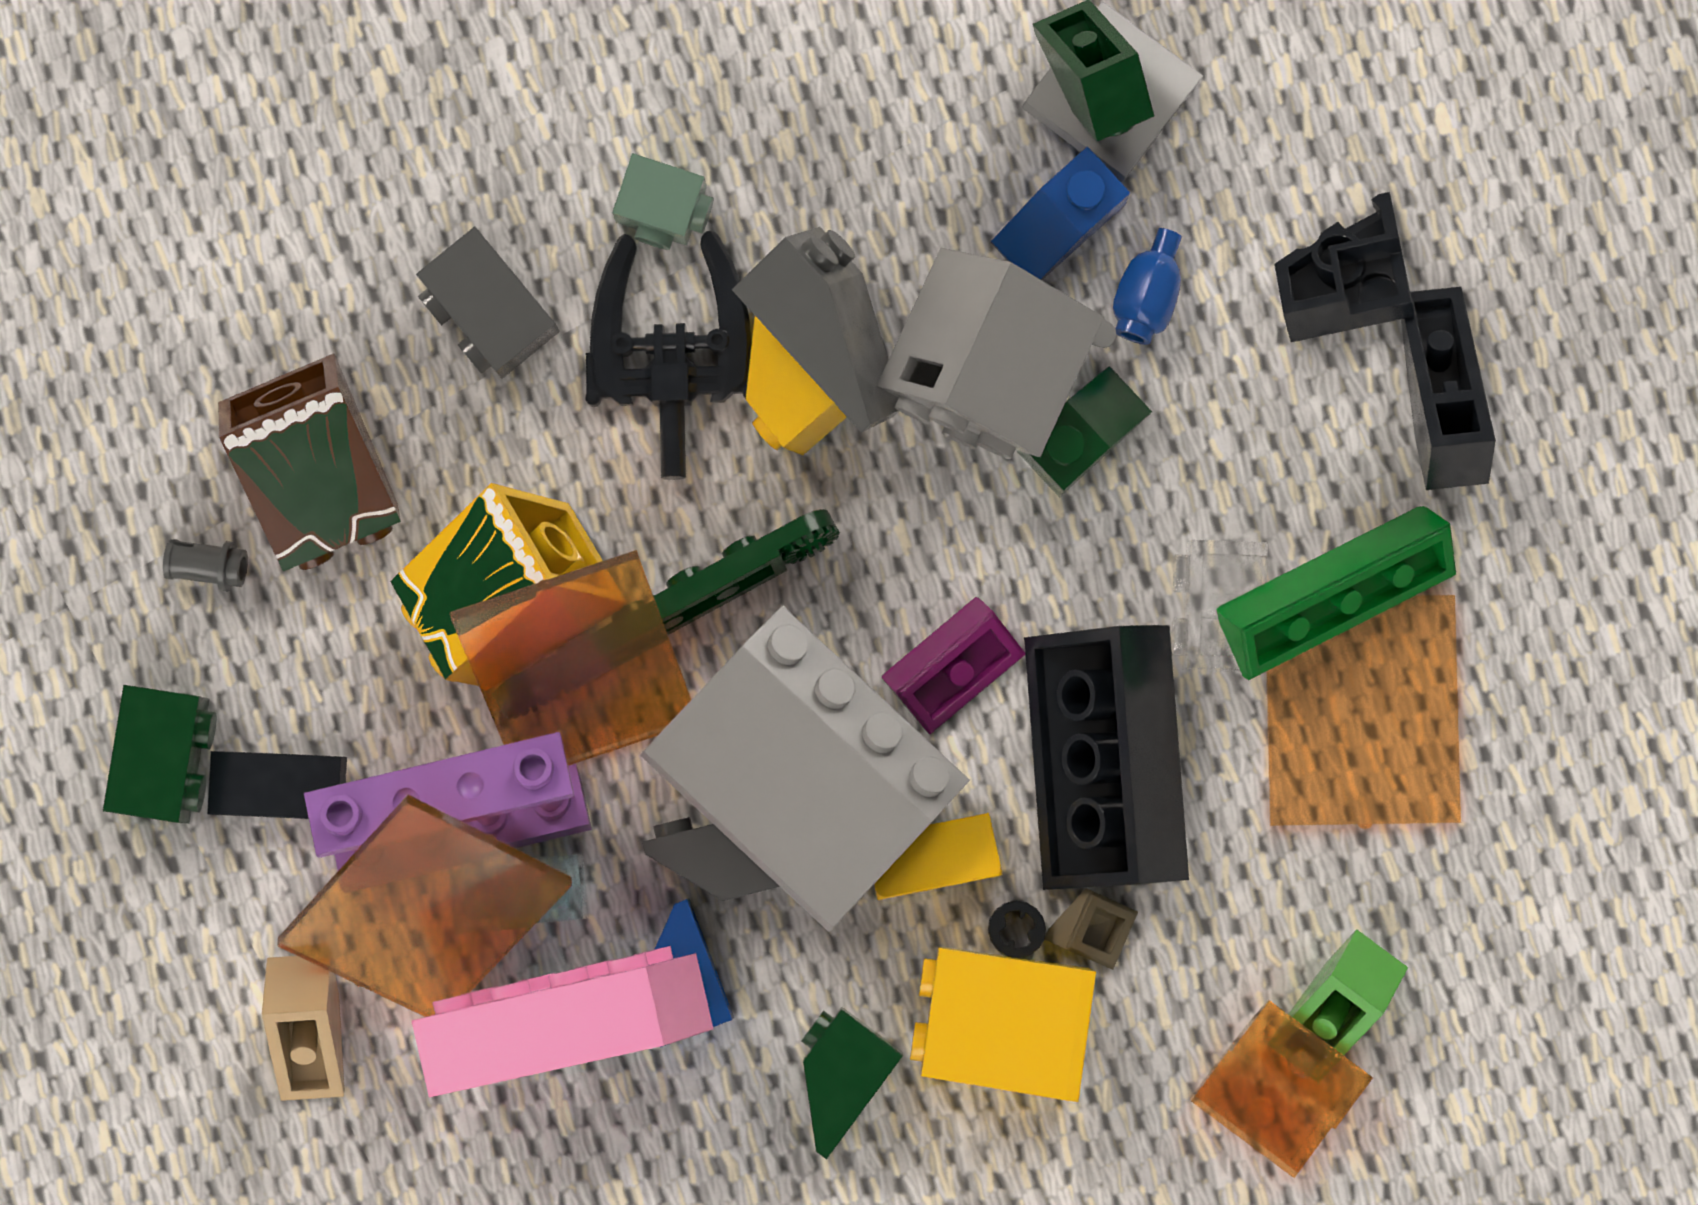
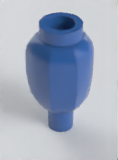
[1113,228,1182,345]

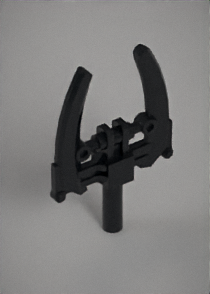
[585,231,752,480]

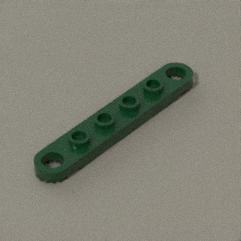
[492,509,840,716]

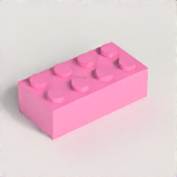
[412,946,713,1098]

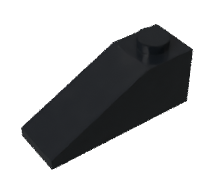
[1401,286,1496,490]

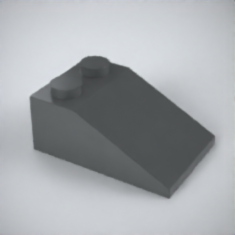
[732,227,899,433]

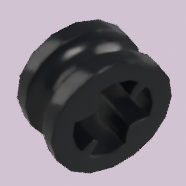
[988,901,1046,958]

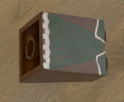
[218,353,401,572]

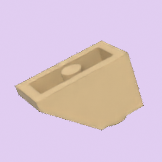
[262,953,345,1101]

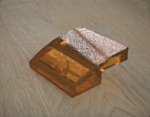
[1190,999,1373,1178]

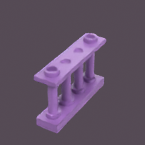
[304,732,592,889]

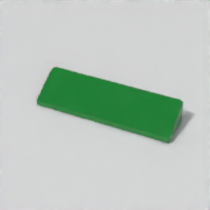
[1216,506,1456,681]

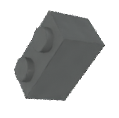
[416,226,560,379]

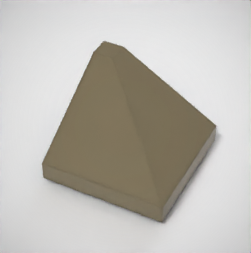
[1044,888,1138,970]

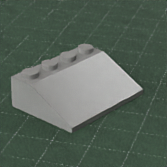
[640,605,970,932]

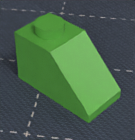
[1267,929,1408,1082]

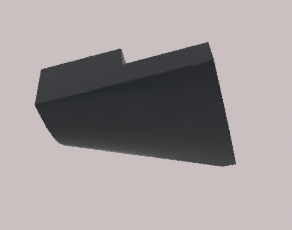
[1274,192,1415,342]

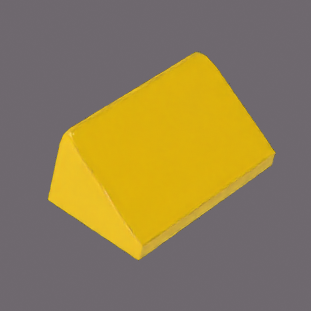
[874,813,1003,900]

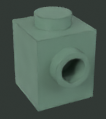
[612,153,714,250]

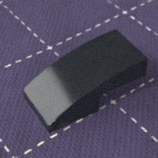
[207,751,347,819]

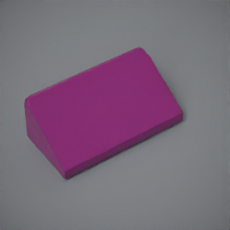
[882,597,1025,735]

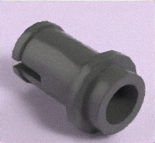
[163,539,248,592]

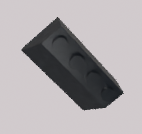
[1024,625,1189,890]

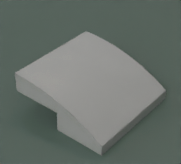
[1022,1,1203,182]

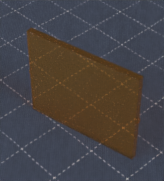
[450,550,692,766]
[1266,595,1461,829]
[277,794,572,1017]

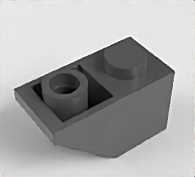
[642,817,780,901]

